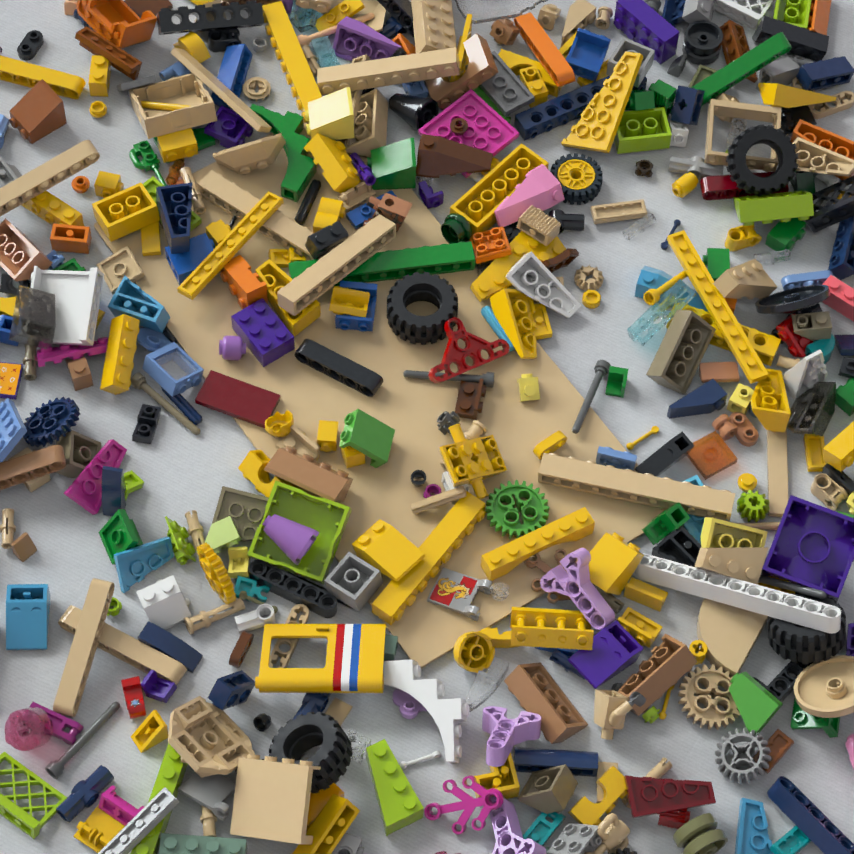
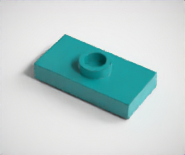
[770,826,811,854]

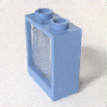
[142,342,204,397]

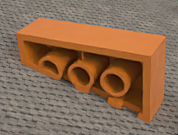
[791,119,854,181]

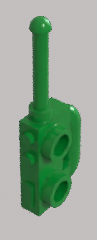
[129,140,168,186]

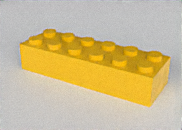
[450,143,549,235]

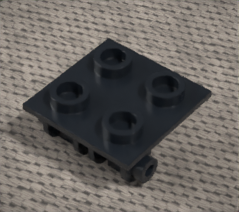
[774,105,817,135]

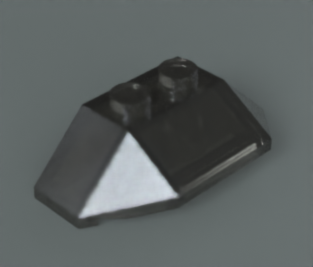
[786,382,836,436]

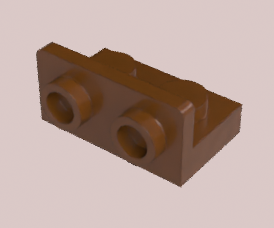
[455,378,487,420]

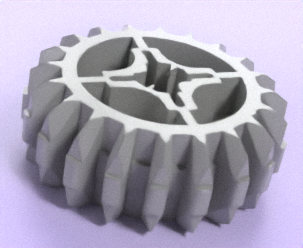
[715,728,771,784]

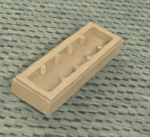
[590,199,648,224]

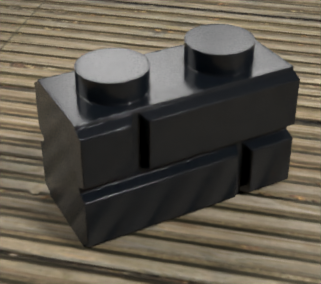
[305,221,349,260]

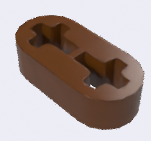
[229,631,254,668]

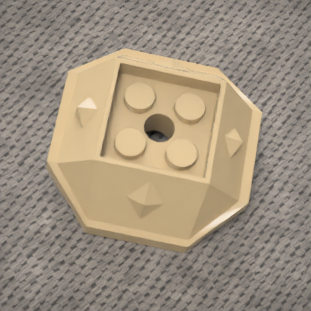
[168,696,255,778]

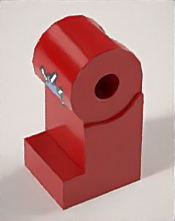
[121,676,146,719]

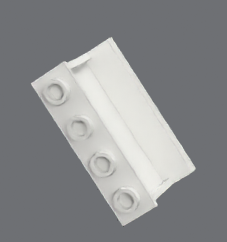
[22,266,104,346]

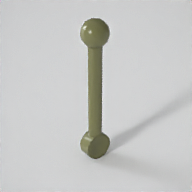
[239,591,278,613]

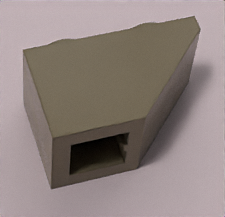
[791,311,832,340]

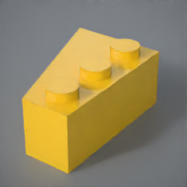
[304,133,360,193]

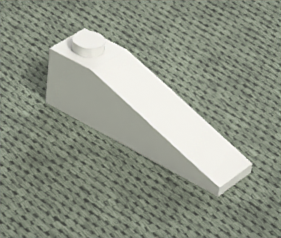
[505,251,582,318]
[783,350,828,401]

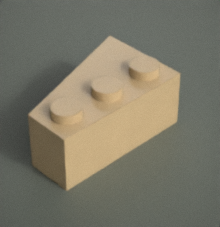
[695,547,769,584]

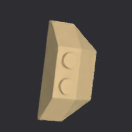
[212,133,286,174]

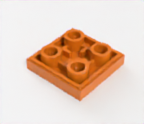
[469,226,512,264]

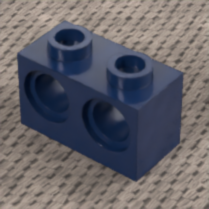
[208,670,255,710]

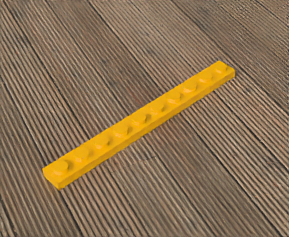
[667,230,769,384]

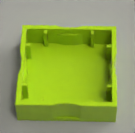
[247,481,352,585]

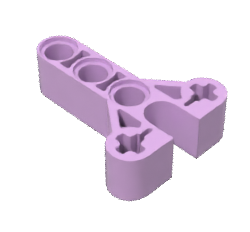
[540,548,615,630]
[482,706,541,767]
[489,796,547,854]

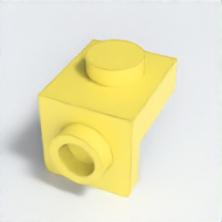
[517,373,540,401]
[228,546,251,578]

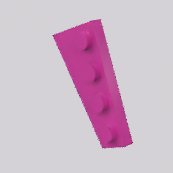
[37,337,108,367]
[64,439,127,515]

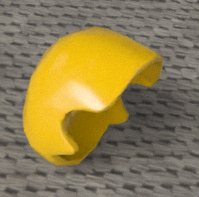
[265,410,294,437]

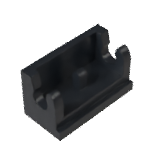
[822,463,854,501]

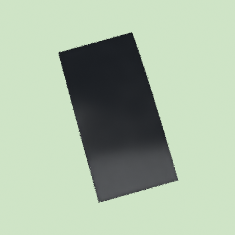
[132,404,161,445]

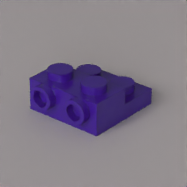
[204,105,254,149]

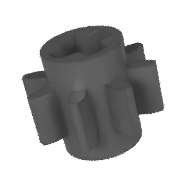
[437,411,461,435]

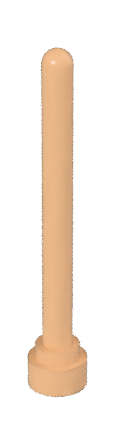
[297,13,375,47]

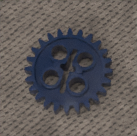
[23,397,81,447]

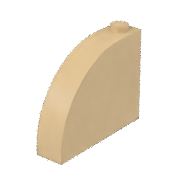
[697,598,768,678]

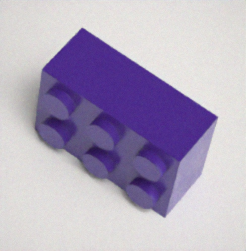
[231,298,295,367]

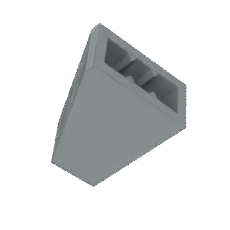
[756,57,800,91]

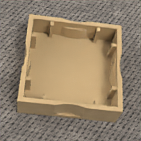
[128,73,217,139]

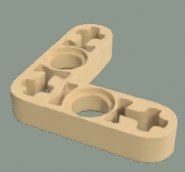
[791,77,854,119]

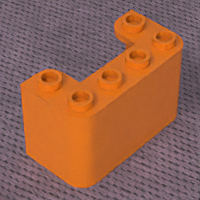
[76,0,157,49]

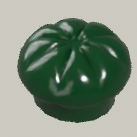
[441,213,472,244]

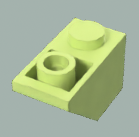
[205,516,242,555]

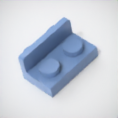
[596,446,637,471]

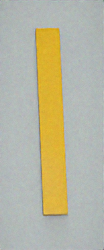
[177,191,284,300]

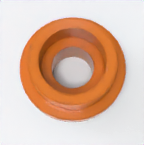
[71,176,90,193]

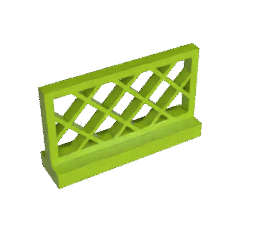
[0,752,67,839]

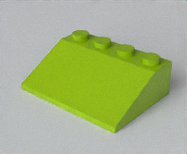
[733,190,814,226]

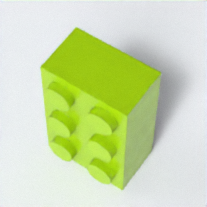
[614,107,672,154]

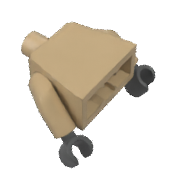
[594,683,646,740]

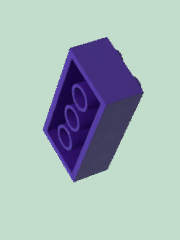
[613,0,680,64]

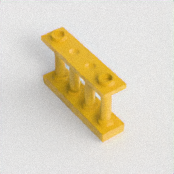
[510,607,594,650]

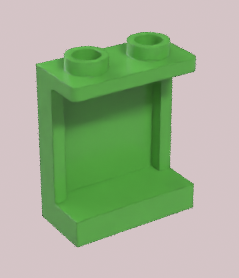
[339,409,395,468]

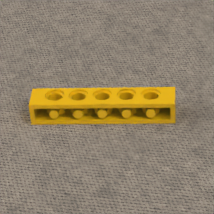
[666,301,781,366]

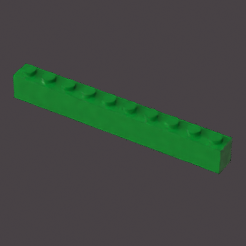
[288,241,475,287]

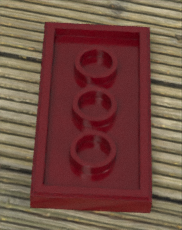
[195,370,281,428]

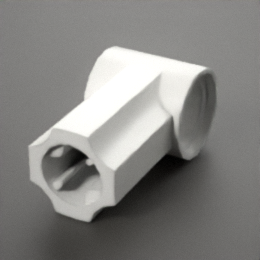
[234,604,276,634]

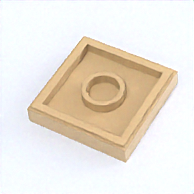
[97,246,145,295]

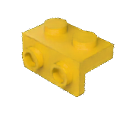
[329,286,370,317]
[617,607,662,648]

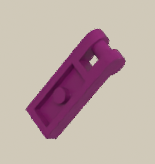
[22,702,84,745]

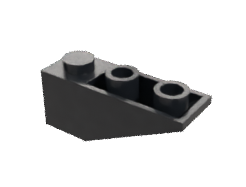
[635,431,694,477]

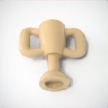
[584,813,630,854]

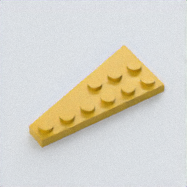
[561,52,644,153]
[470,231,566,302]

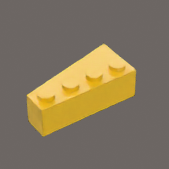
[255,259,321,337]

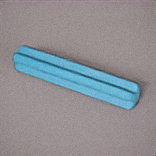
[481,306,515,352]

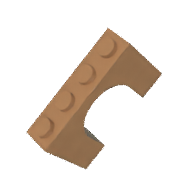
[425,33,498,110]

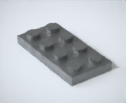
[465,51,535,117]

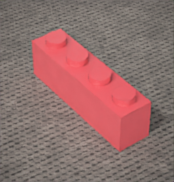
[822,275,854,322]

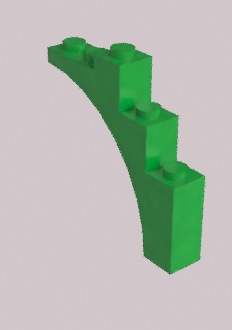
[250,103,317,202]

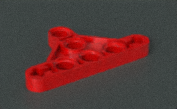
[428,317,509,384]

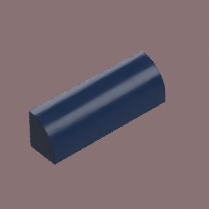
[514,747,598,777]

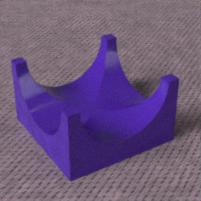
[762,495,854,602]

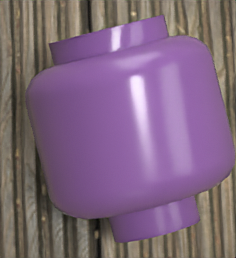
[219,335,246,361]

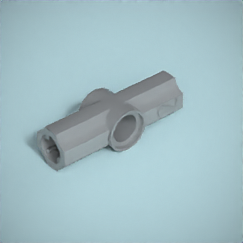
[668,156,724,180]

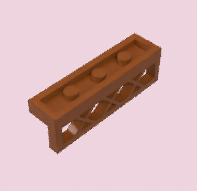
[719,20,758,83]
[75,26,142,80]

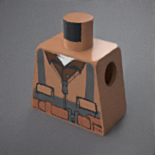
[366,193,412,234]

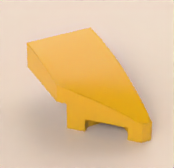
[268,247,306,268]

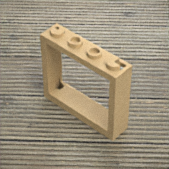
[704,99,781,172]

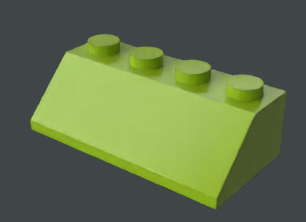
[773,0,811,29]

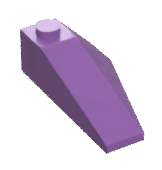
[332,16,402,61]

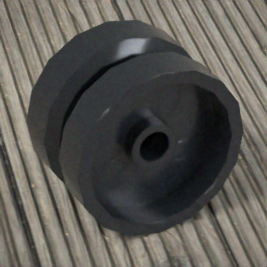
[682,20,723,65]

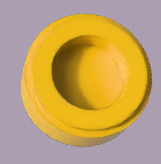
[582,290,601,309]

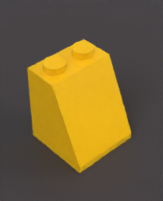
[589,532,644,596]

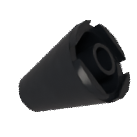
[389,93,439,131]

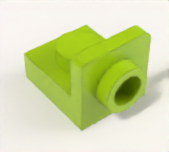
[124,470,144,501]

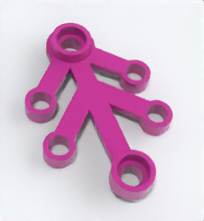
[424,775,504,835]

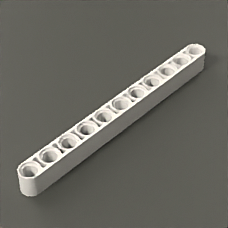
[635,554,841,634]

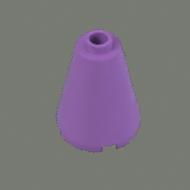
[262,514,320,565]

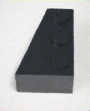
[652,526,701,567]

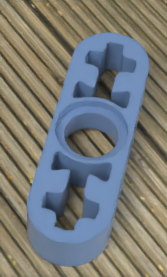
[781,270,833,290]

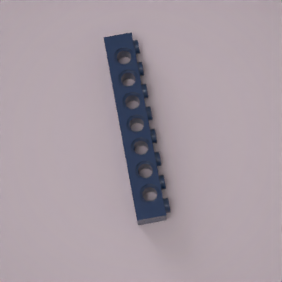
[514,76,647,141]

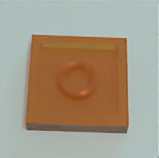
[687,430,738,480]

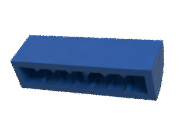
[211,43,253,109]

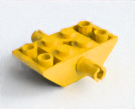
[439,423,507,500]

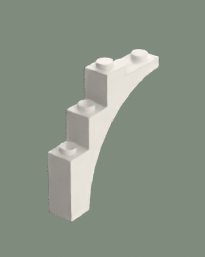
[383,660,469,763]

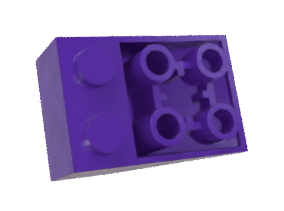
[568,620,644,689]

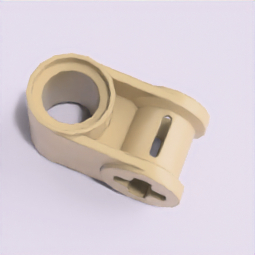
[810,473,849,511]

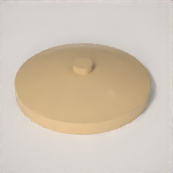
[794,655,854,718]

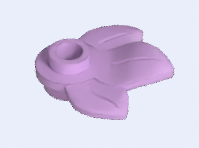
[393,689,427,719]

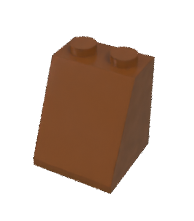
[9,79,67,144]

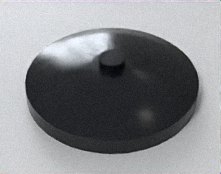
[755,285,830,315]

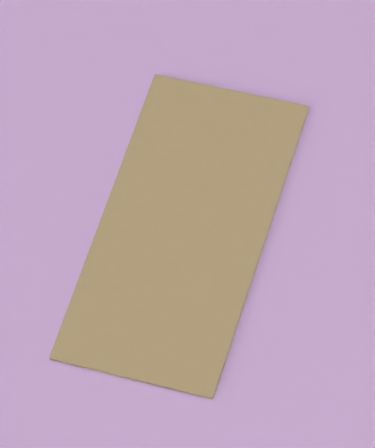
[94,123,666,669]

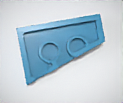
[114,537,174,593]
[735,798,773,854]

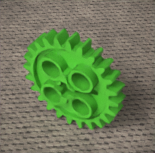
[485,480,549,539]

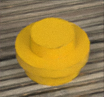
[89,101,107,118]
[737,473,757,492]

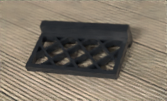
[806,176,854,233]

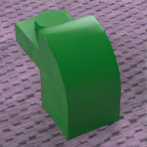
[642,502,690,545]

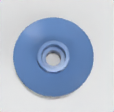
[137,328,171,352]

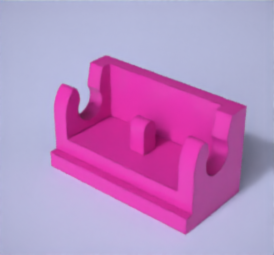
[98,785,144,826]

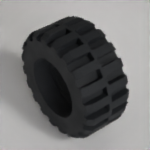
[726,124,799,196]
[387,272,458,345]
[768,593,846,664]
[269,712,352,794]

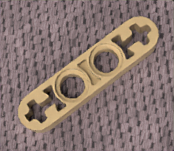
[269,604,309,668]

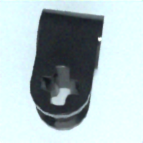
[208,28,242,53]

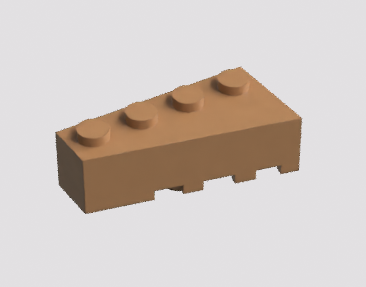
[618,634,697,716]

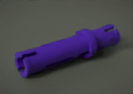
[349,152,376,186]

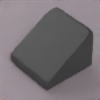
[667,53,687,77]

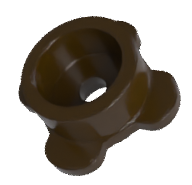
[635,160,653,177]

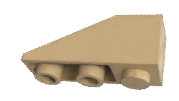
[561,0,596,47]

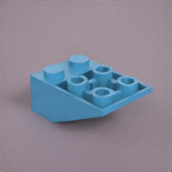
[6,584,51,650]

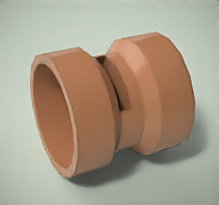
[712,414,738,441]

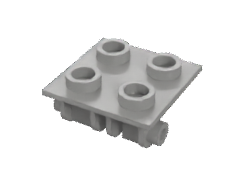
[547,823,602,854]

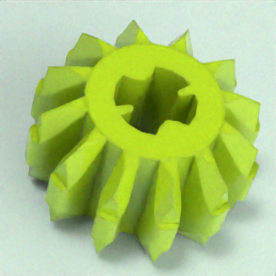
[736,490,770,523]

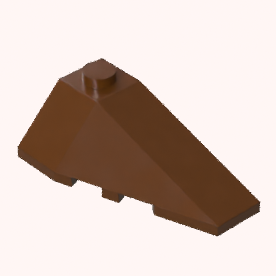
[416,134,493,178]

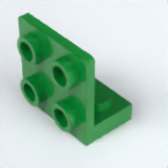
[790,698,840,738]

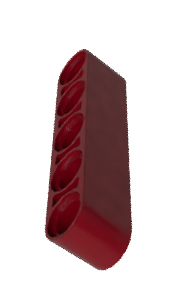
[699,171,789,200]

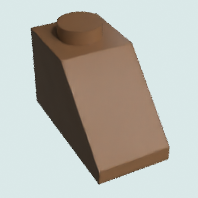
[65,356,94,391]

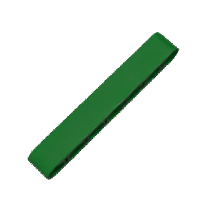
[685,32,792,107]

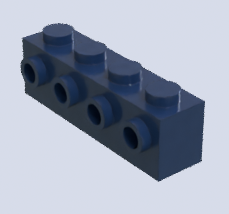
[828,216,854,280]

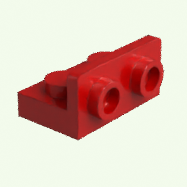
[775,314,813,358]

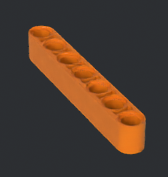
[514,12,575,87]

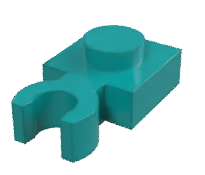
[234,576,270,603]

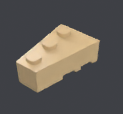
[713,259,777,300]

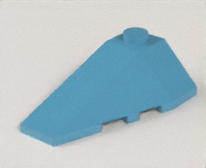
[635,266,707,312]

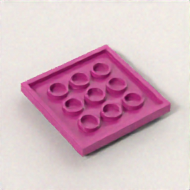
[418,89,519,178]

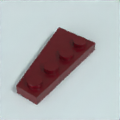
[624,775,716,818]

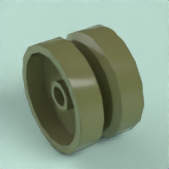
[673,813,728,854]

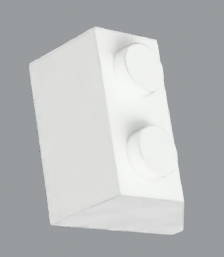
[136,575,192,630]

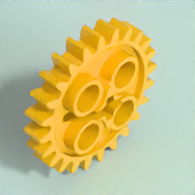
[196,542,236,605]

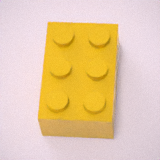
[92,183,160,242]

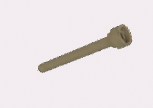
[130,372,200,435]

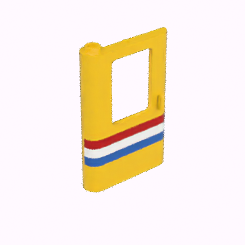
[255,624,387,693]

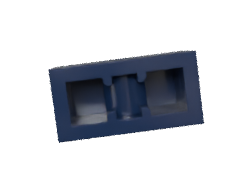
[671,85,705,125]

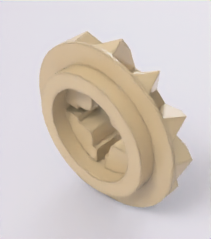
[243,77,271,102]
[574,264,604,291]

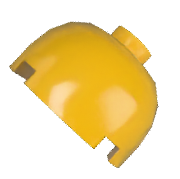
[453,631,495,673]

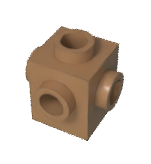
[489,18,520,45]

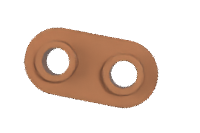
[730,412,759,447]

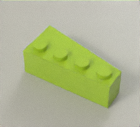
[366,739,424,836]

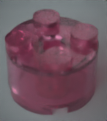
[5,707,53,751]

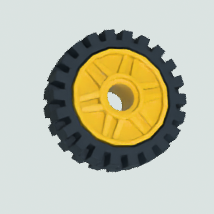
[550,153,603,205]

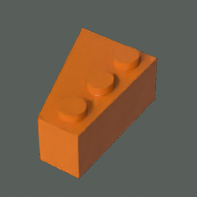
[220,255,268,309]

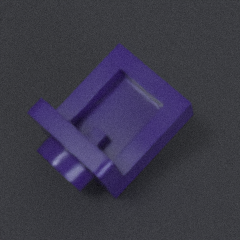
[141,670,177,703]

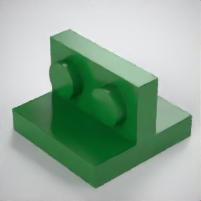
[98,509,143,565]

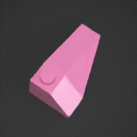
[494,164,565,227]

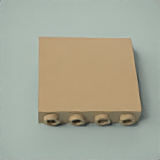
[230,754,321,844]

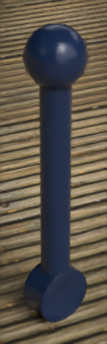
[661,219,681,250]

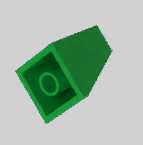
[367,138,416,190]

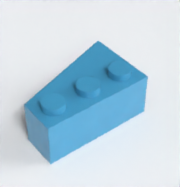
[108,275,170,333]

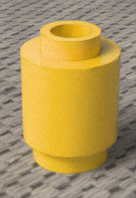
[672,172,698,198]

